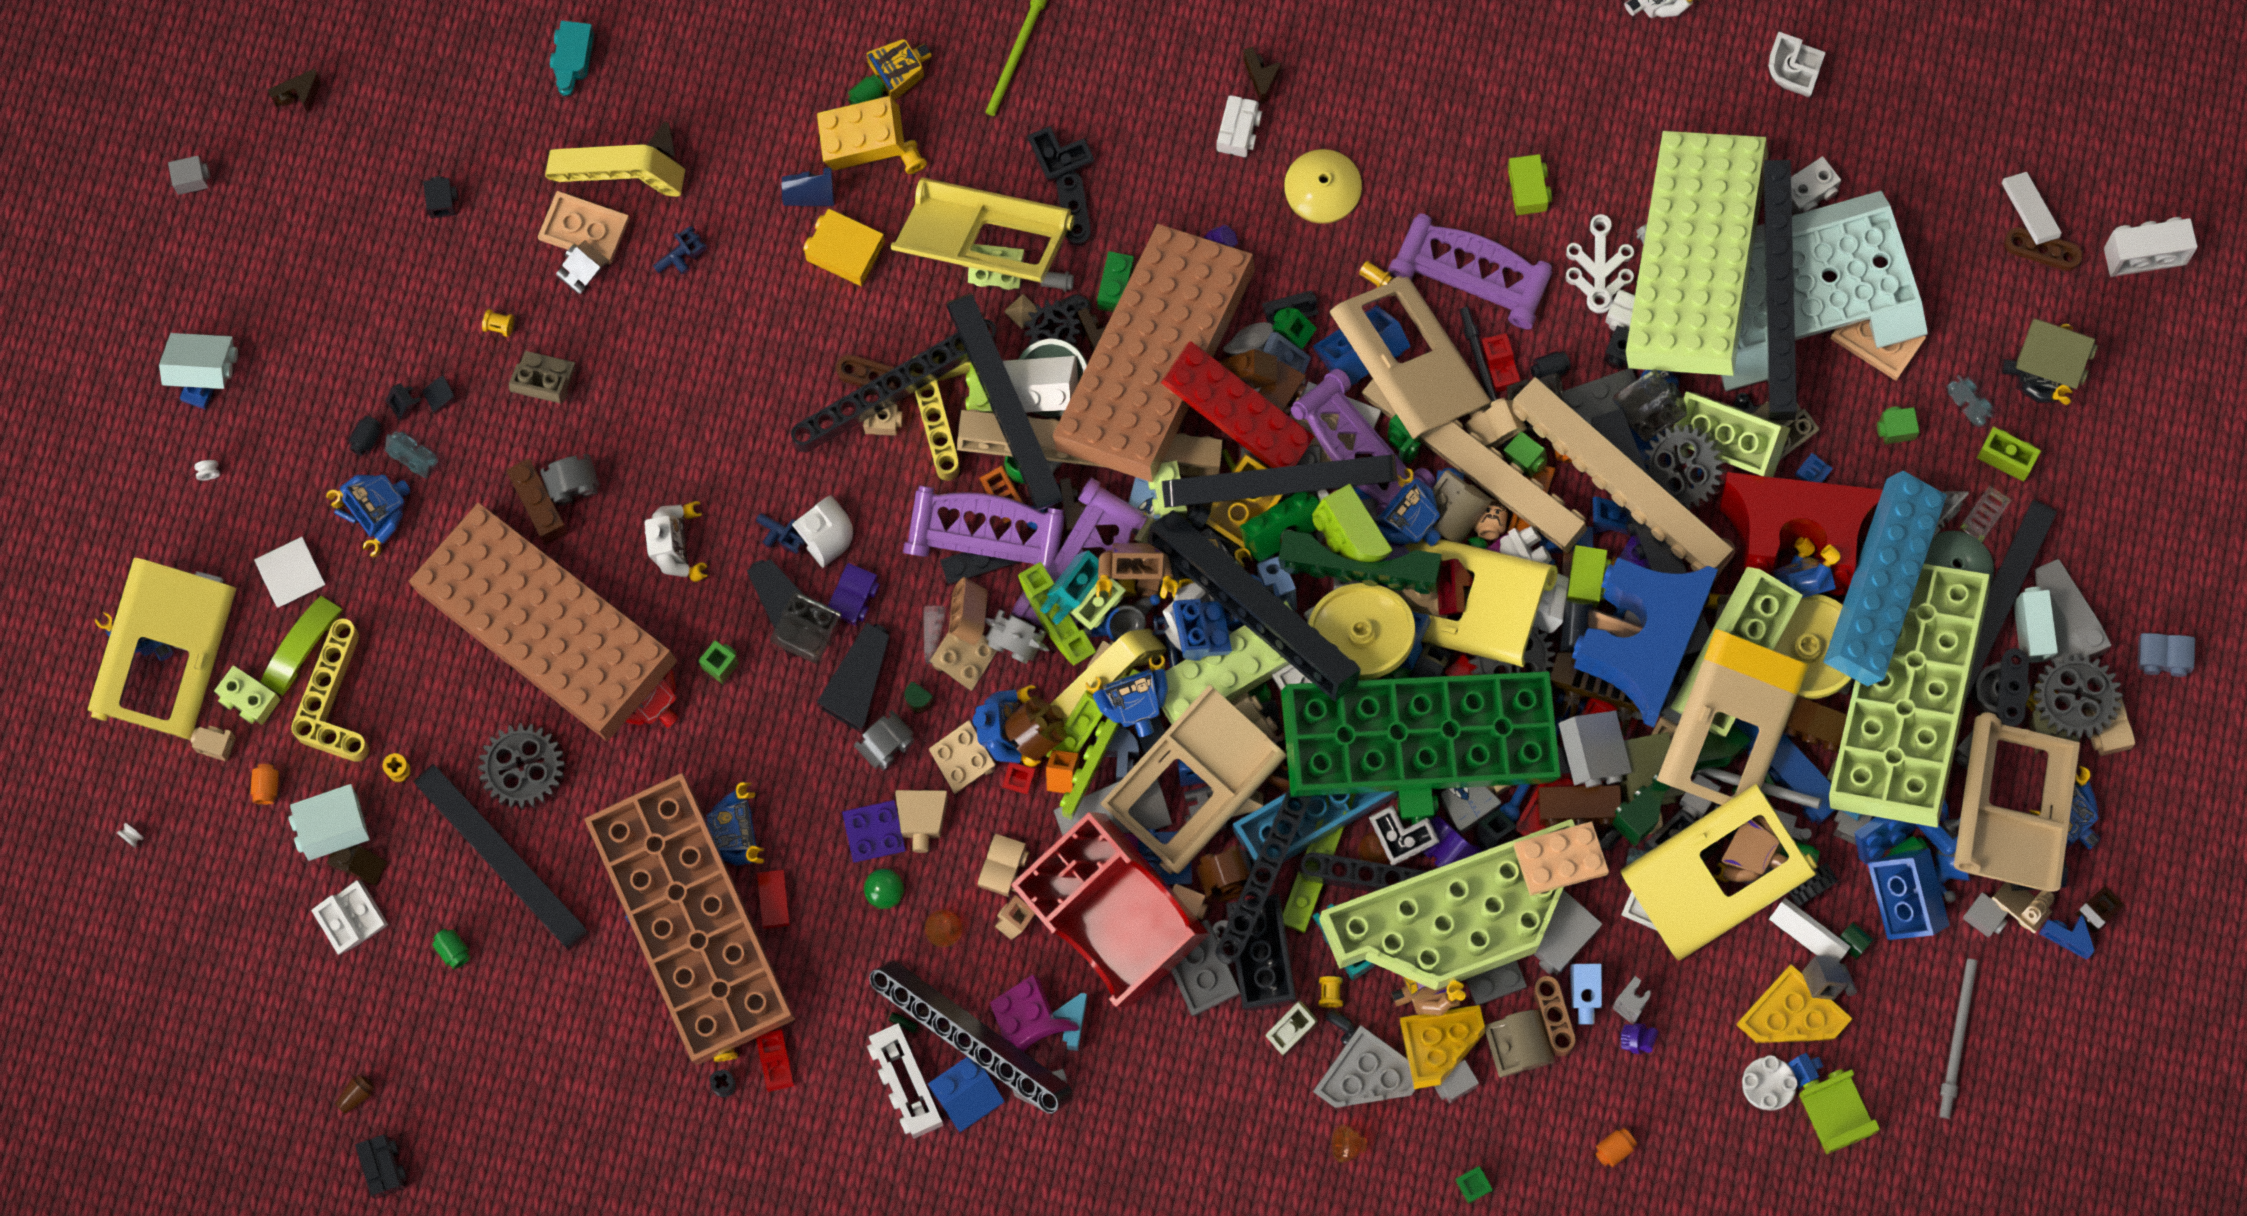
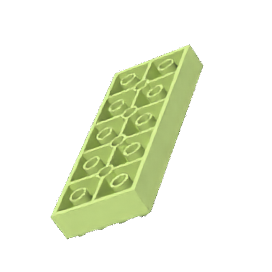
[1626,131,1768,376]
[1829,564,1990,828]

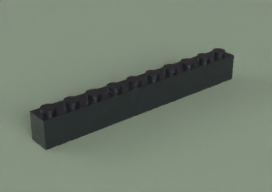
[1763,160,1797,420]
[1591,408,1711,663]
[1148,510,1361,702]

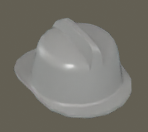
[1223,322,1274,357]

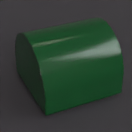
[905,681,934,713]
[1839,921,1874,960]

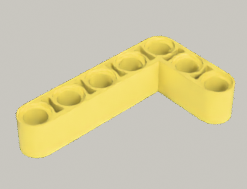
[545,145,685,197]
[911,343,971,481]
[292,619,369,762]
[1050,629,1167,723]

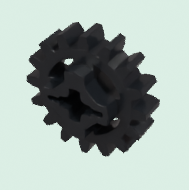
[1025,300,1081,345]

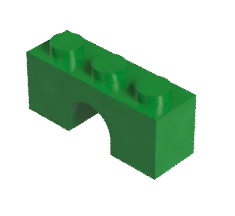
[1239,492,1320,562]

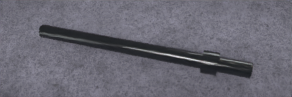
[1459,307,1511,454]

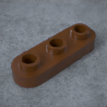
[2004,227,2082,271]
[836,355,898,390]

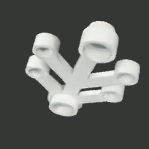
[1566,214,1634,314]

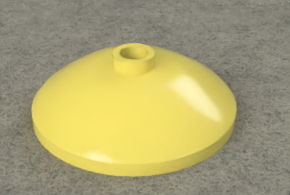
[1284,149,1362,224]

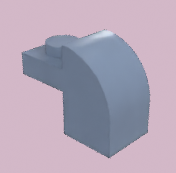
[1097,724,1139,782]

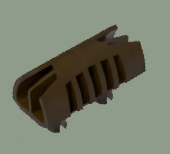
[1550,653,1640,736]

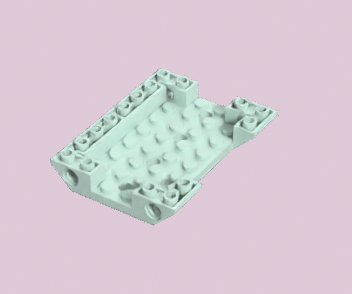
[1720,191,1928,392]

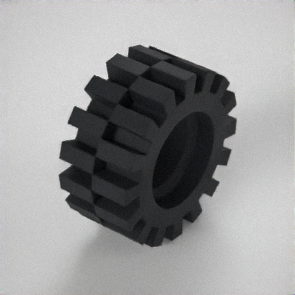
[1789,863,1839,907]

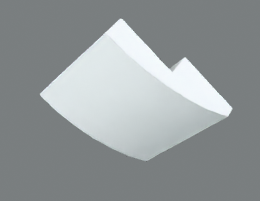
[254,537,325,608]
[311,880,388,955]

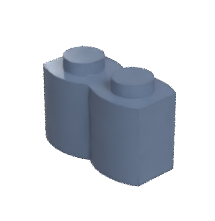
[2137,633,2195,677]

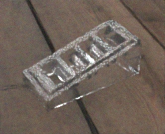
[1960,485,2011,542]
[924,606,946,664]

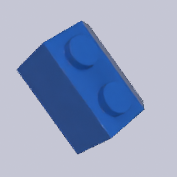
[928,1057,1005,1133]

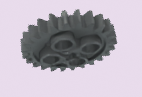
[1643,424,1727,510]
[1468,626,1555,677]
[2033,654,2123,740]
[478,723,566,810]

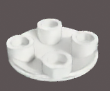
[1742,1055,1797,1110]

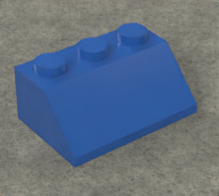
[1313,305,1411,386]
[1868,848,1950,940]

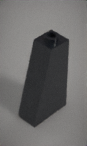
[746,559,836,659]
[816,623,891,734]

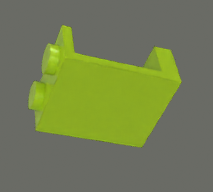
[1799,1069,1880,1154]

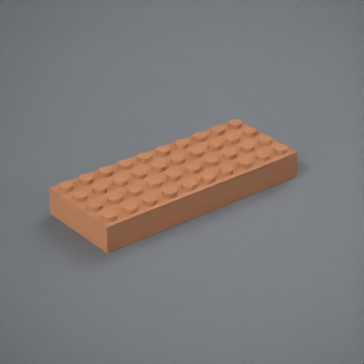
[1053,224,1255,483]
[409,503,677,742]
[584,773,795,1065]

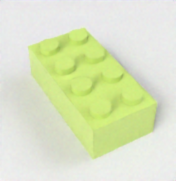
[1673,391,1791,477]

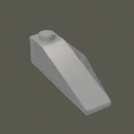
[2034,559,2111,664]
[1053,779,1172,836]

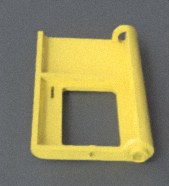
[891,177,1074,283]
[1405,539,1558,667]
[87,558,236,740]
[1620,783,1818,961]

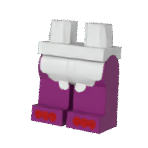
[1486,526,1552,564]

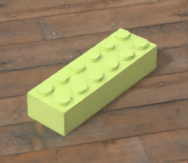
[1670,567,1803,737]
[1162,601,1293,725]

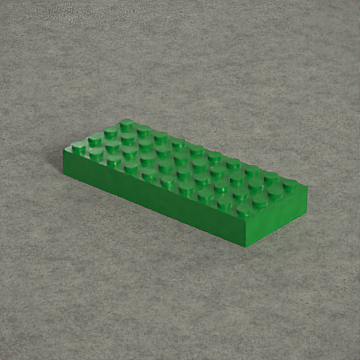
[1281,672,1561,797]

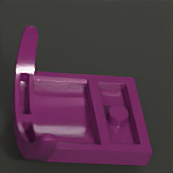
[990,975,1079,1051]

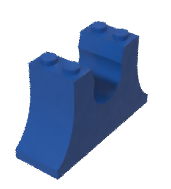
[1572,557,1718,727]

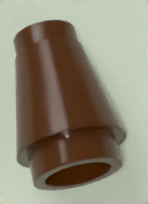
[335,1074,375,1114]

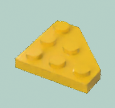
[1736,964,1852,1043]
[1400,1005,1485,1089]

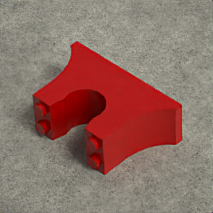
[1719,472,1883,595]

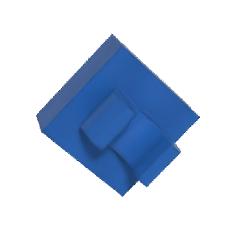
[180,387,214,409]
[1795,453,1833,483]
[1788,1052,1824,1088]

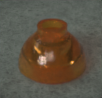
[1358,831,1390,865]
[925,909,962,947]
[1332,1124,1367,1163]

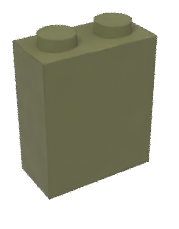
[2015,317,2098,389]
[1619,732,1685,806]

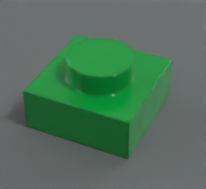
[1455,1166,1493,1204]

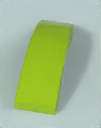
[1018,562,1096,666]
[260,596,343,696]

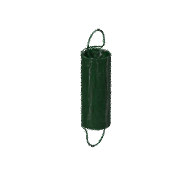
[883,1012,924,1033]

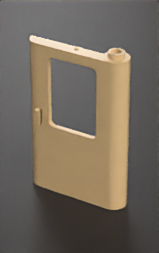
[1330,276,1492,439]
[1100,684,1287,875]
[1954,713,2080,891]

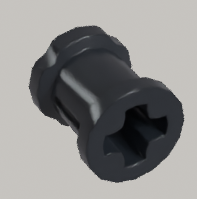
[710,1069,736,1098]

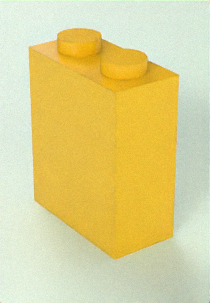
[803,208,885,287]

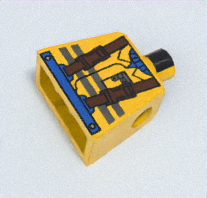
[866,39,932,100]

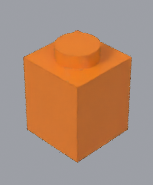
[1046,750,1079,793]

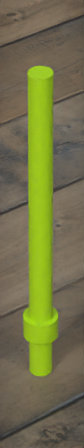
[985,0,1048,116]

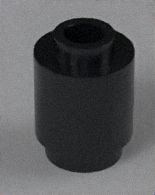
[1530,351,1571,383]
[347,415,383,456]

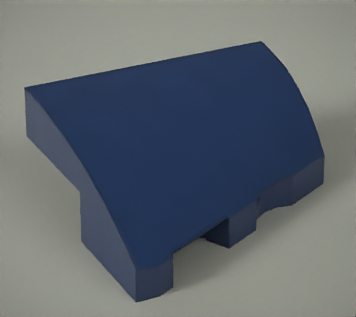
[781,168,835,206]

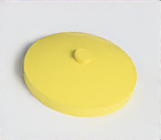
[1308,583,1415,680]
[1773,594,1852,699]

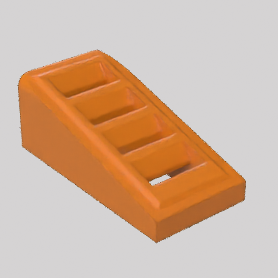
[978,465,1023,524]

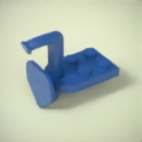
[1854,799,1958,865]

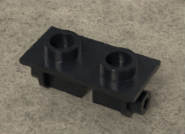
[1262,290,1319,325]

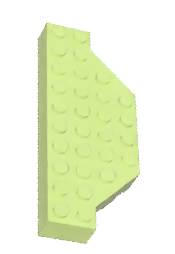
[1319,819,1575,990]

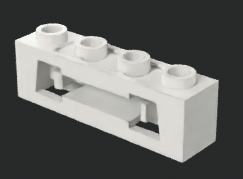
[867,1023,943,1139]

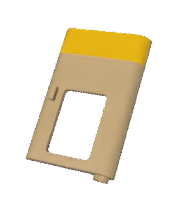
[1657,628,1809,805]

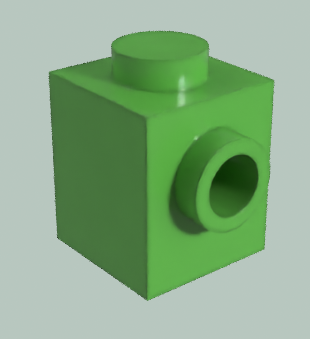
[1877,406,1919,444]
[1504,431,1547,478]
[699,640,739,684]

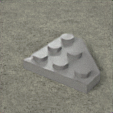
[1313,1025,1415,1108]

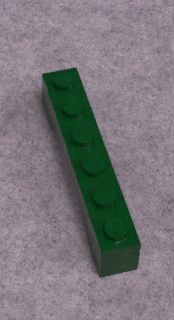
[1278,530,1443,594]
[1612,723,1751,847]

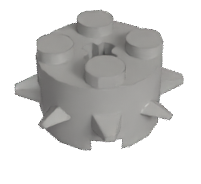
[985,609,1050,664]

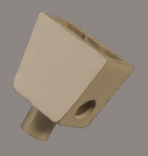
[896,790,948,853]

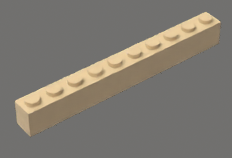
[1512,377,1733,572]
[1362,379,1587,554]
[957,409,1222,477]

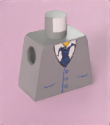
[1439,787,1501,835]

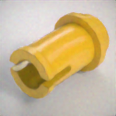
[1359,261,1393,288]

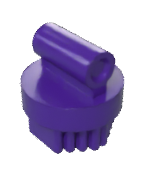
[1203,225,1238,248]
[1621,1023,1659,1054]

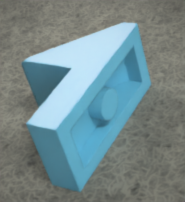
[1053,993,1087,1051]

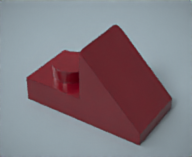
[1438,558,1473,616]

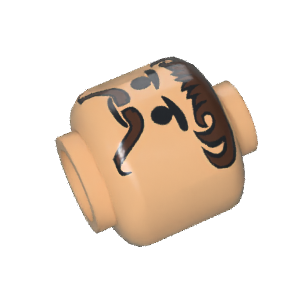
[1473,499,1508,540]

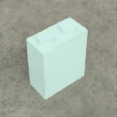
[159,333,238,389]
[2013,587,2058,663]
[289,784,370,861]

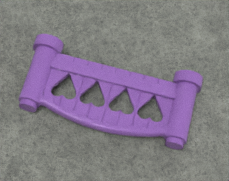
[1388,214,1552,329]
[1291,369,1436,515]
[1011,477,1147,631]
[903,486,1065,572]

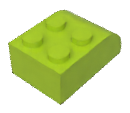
[1312,484,1393,562]

